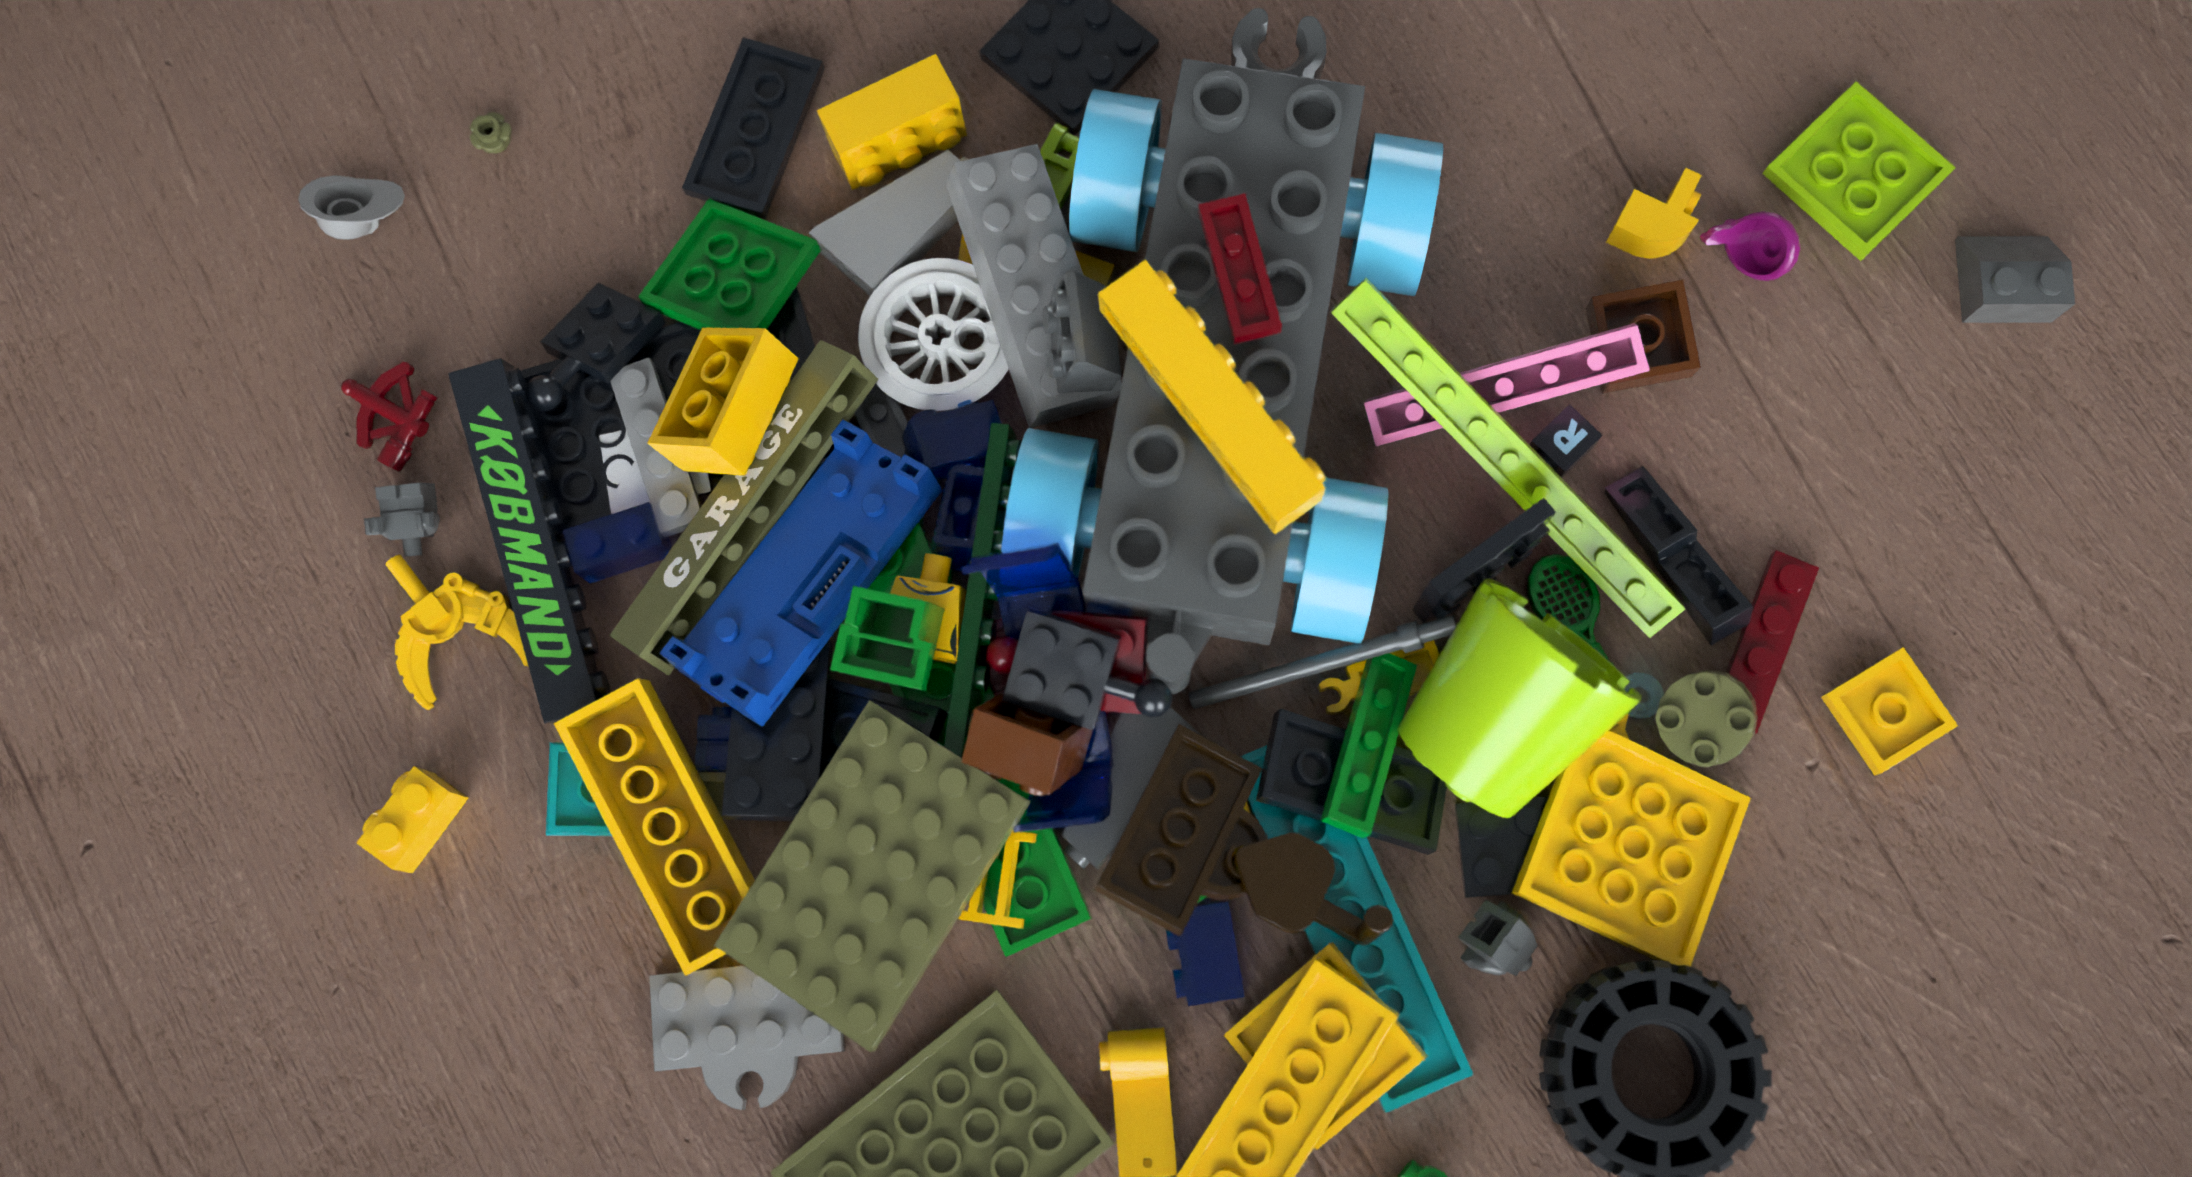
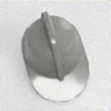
[298,175,405,240]

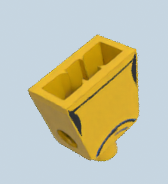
[890,554,967,664]

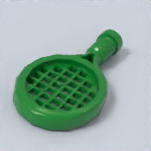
[1527,554,1614,665]

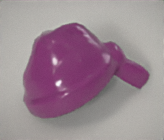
[1700,211,1801,281]

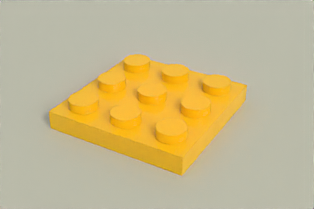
[1224,942,1428,1150]

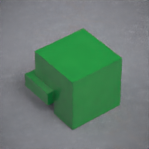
[830,586,945,691]

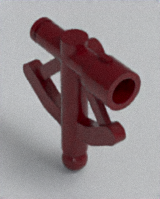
[341,362,438,472]

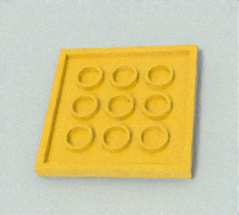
[1512,730,1751,967]

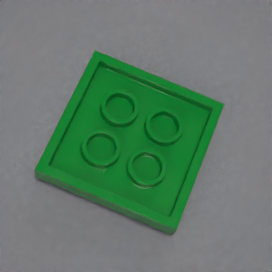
[638,199,821,330]

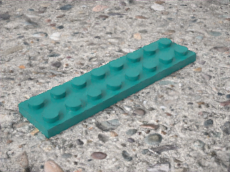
[1240,745,1474,1113]

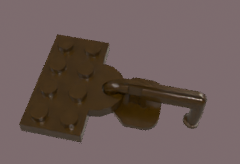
[1093,724,1393,946]

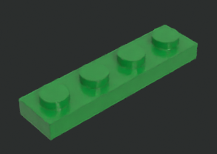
[1320,653,1417,838]

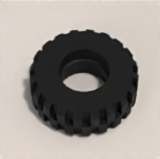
[1539,960,1772,1177]

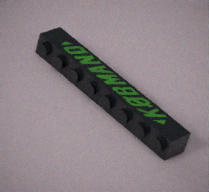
[448,358,610,723]

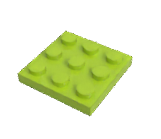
[1762,81,1956,261]

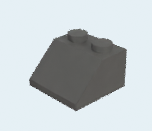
[1955,236,2075,323]

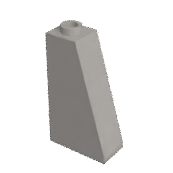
[809,150,968,296]

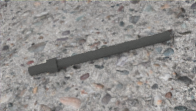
[1189,615,1457,709]

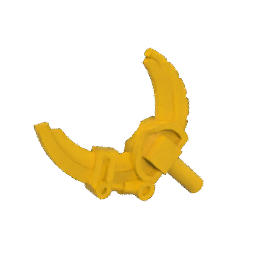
[386,554,528,710]

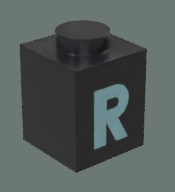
[1529,404,1603,478]

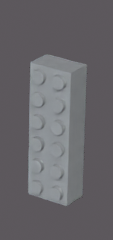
[946,144,1122,428]

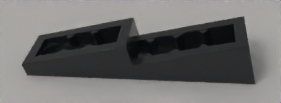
[1605,466,1753,645]

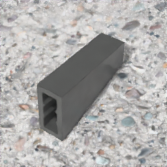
[1062,707,1202,870]

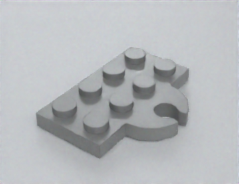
[650,966,845,1110]

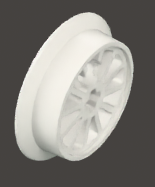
[858,258,1009,411]

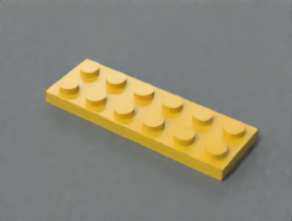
[1176,958,1400,1177]

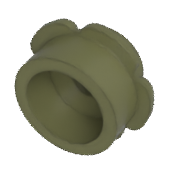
[470,112,511,154]

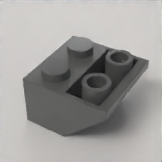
[1043,271,1122,393]

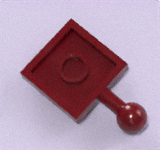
[986,610,1148,714]

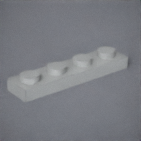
[610,357,702,538]

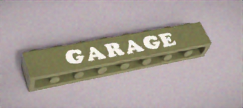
[609,340,878,676]

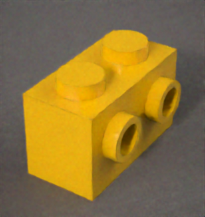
[356,766,468,873]

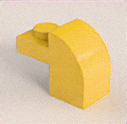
[1606,168,1702,258]

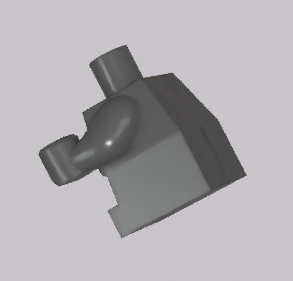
[364,483,440,557]
[1458,899,1538,976]

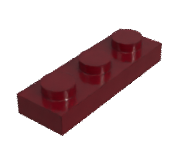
[1198,193,1282,344]

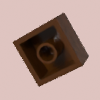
[1586,279,1701,394]
[961,691,1092,795]

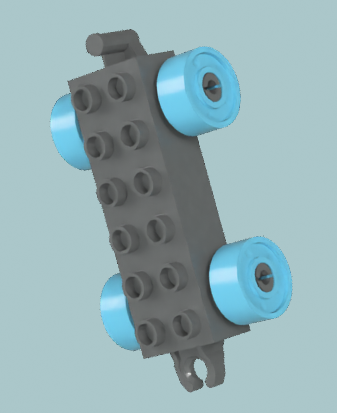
[1001,8,1443,694]

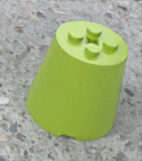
[1398,578,1641,818]

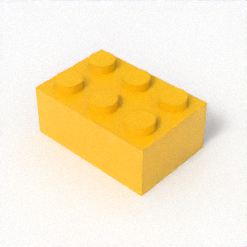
[817,54,967,190]
[647,328,799,476]

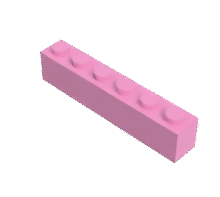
[1364,323,1649,446]

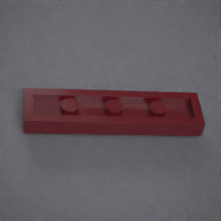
[1725,550,1819,735]

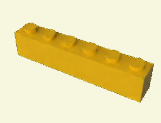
[1098,260,1326,534]

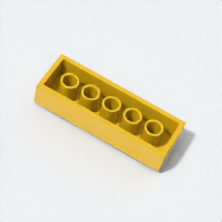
[554,678,755,976]

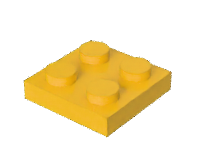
[1821,647,1958,776]

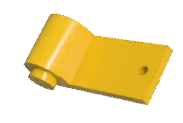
[1099,1027,1177,1177]

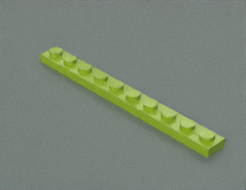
[1331,278,1685,638]

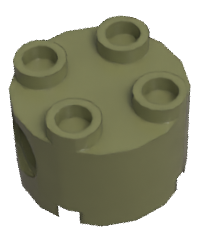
[1655,670,1758,767]

